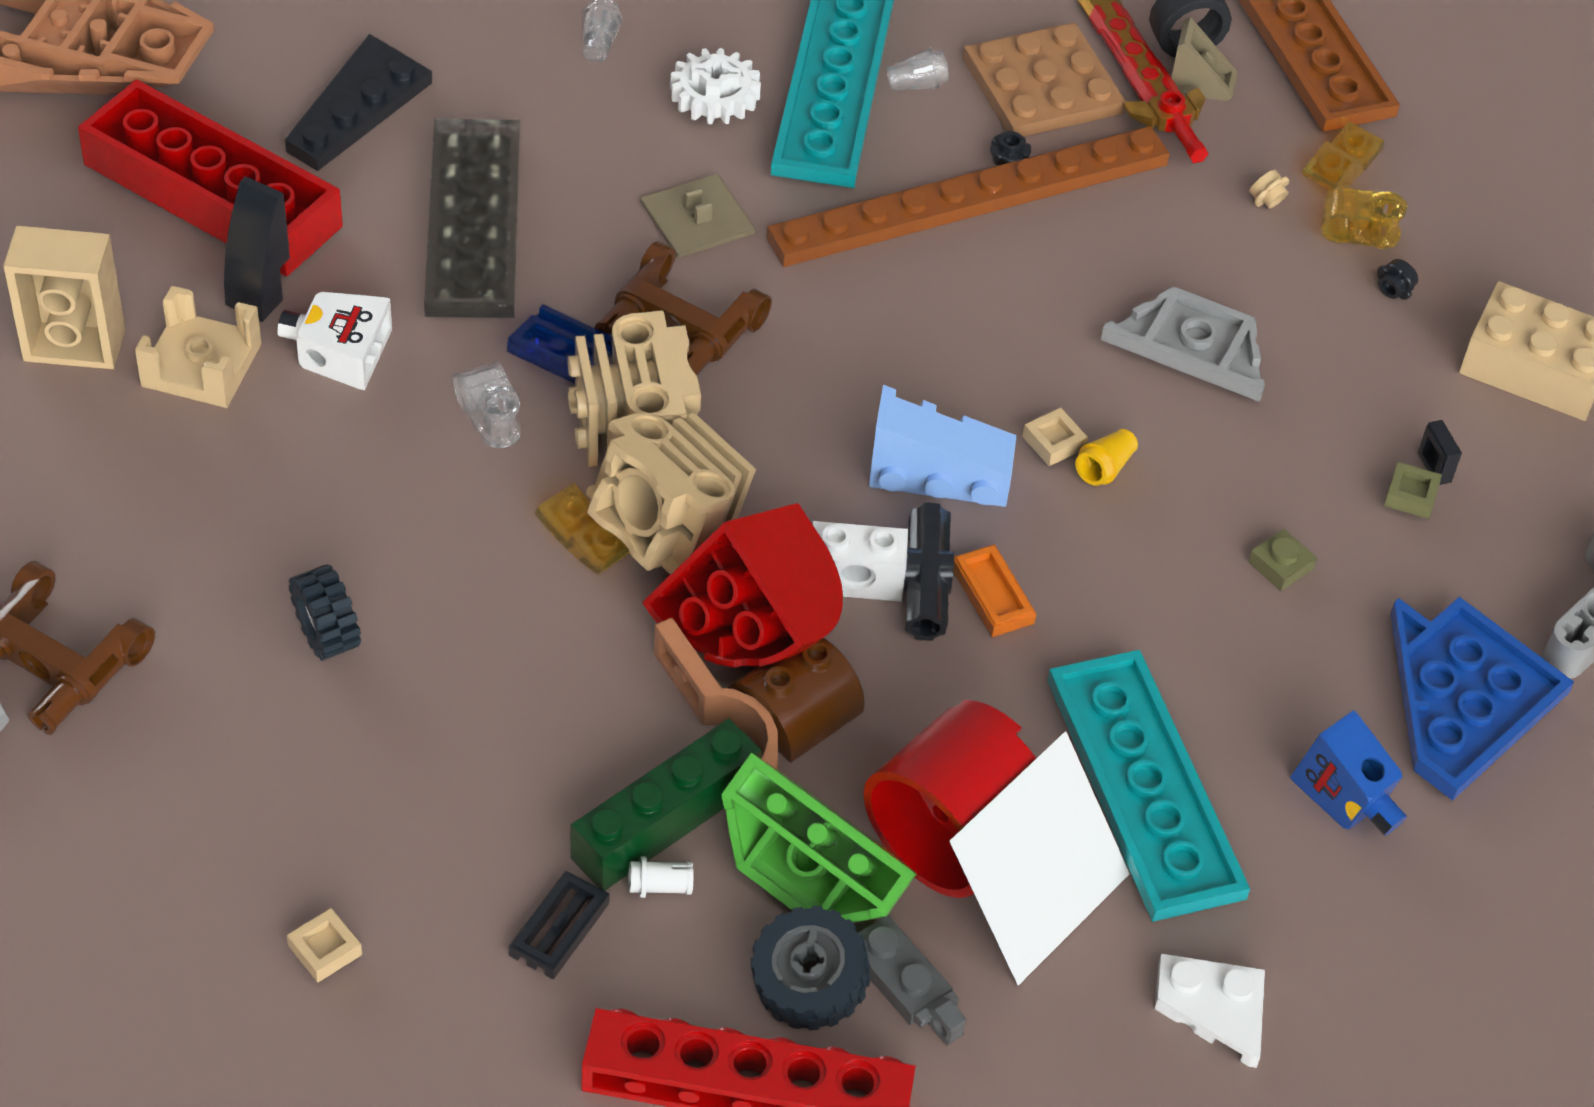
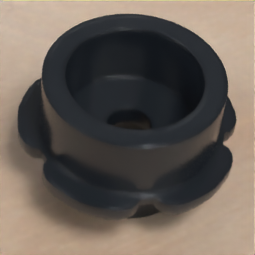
[990,131,1031,166]
[1377,259,1418,300]

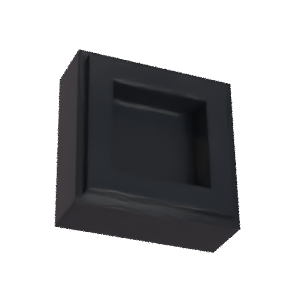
[1417,420,1462,485]

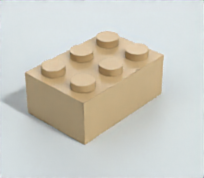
[3,225,126,370]
[1459,281,1594,421]

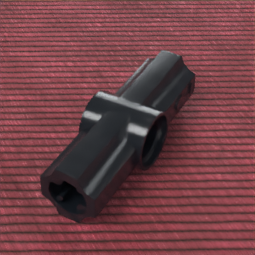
[903,502,954,641]

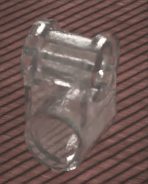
[452,361,521,448]

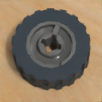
[751,906,871,1030]

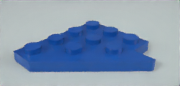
[1390,597,1574,801]

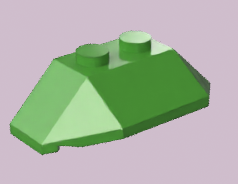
[721,753,917,923]

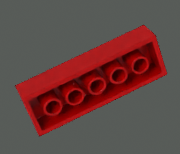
[78,79,343,277]

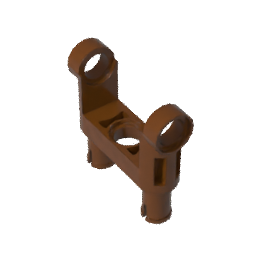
[594,241,772,375]
[0,561,155,735]

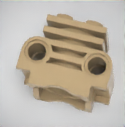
[567,310,701,467]
[586,412,756,575]

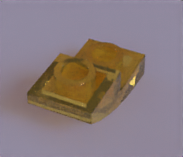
[1302,121,1384,194]
[534,483,631,575]

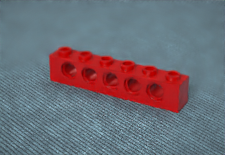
[582,1008,916,1107]

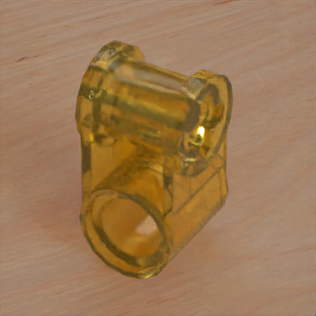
[1321,186,1407,249]

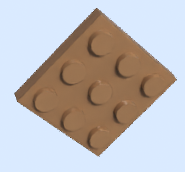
[962,22,1126,137]

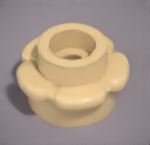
[1249,170,1289,209]

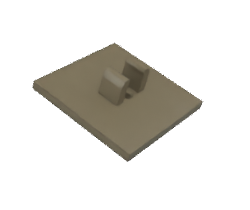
[640,173,755,258]

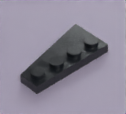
[285,34,432,171]

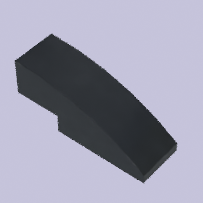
[224,176,290,322]

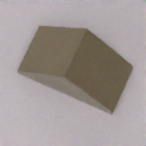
[1171,17,1238,102]

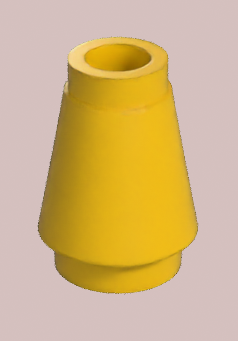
[1075,429,1138,486]

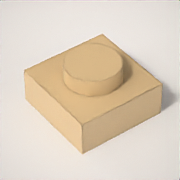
[1022,408,1088,466]
[287,908,362,983]

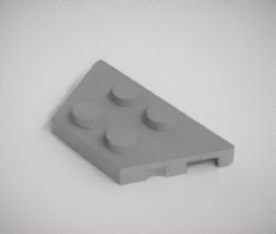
[1101,286,1265,402]

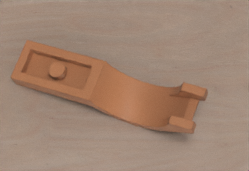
[654,618,778,770]

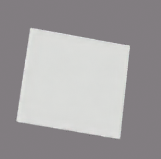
[950,731,1130,985]

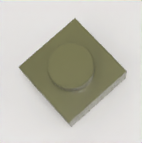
[1384,462,1442,519]
[1248,529,1317,591]

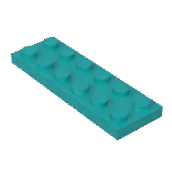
[1047,650,1250,922]

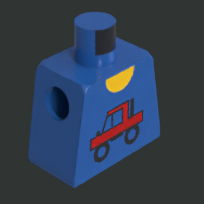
[1290,710,1407,836]

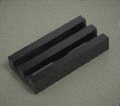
[509,871,610,980]

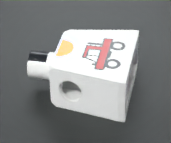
[278,292,392,390]

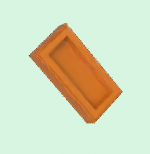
[953,544,1037,637]

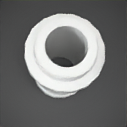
[628,856,693,898]

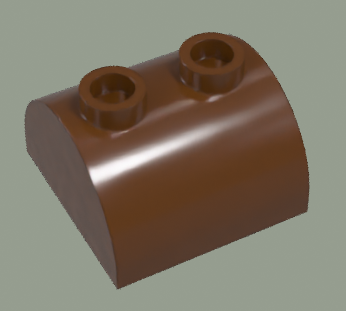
[728,638,865,763]

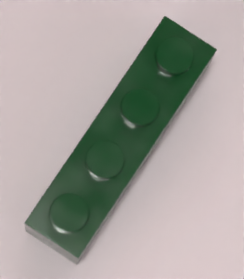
[570,718,762,891]

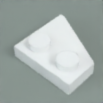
[1155,954,1265,1068]

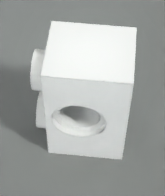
[813,521,908,602]

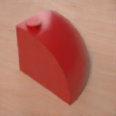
[642,503,843,668]

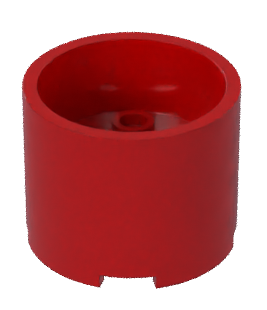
[863,700,1036,898]

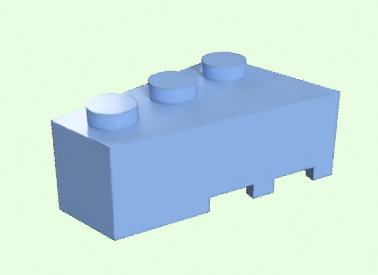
[869,385,1017,507]

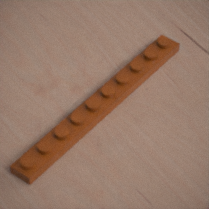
[767,126,1170,267]

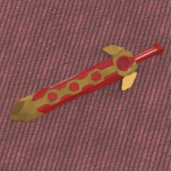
[1077,0,1209,164]

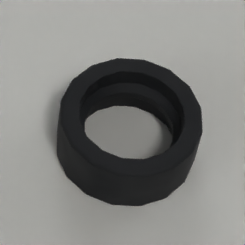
[1149,0,1232,57]

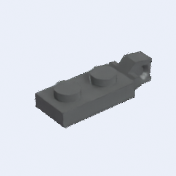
[858,915,966,1046]

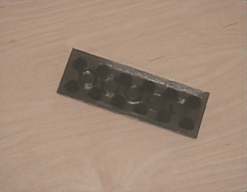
[424,118,520,318]

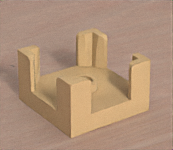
[135,286,262,408]

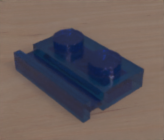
[507,304,612,384]

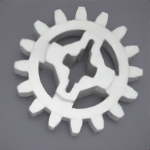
[670,48,761,124]

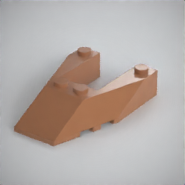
[0,0,215,95]

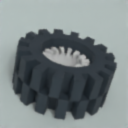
[289,564,361,661]

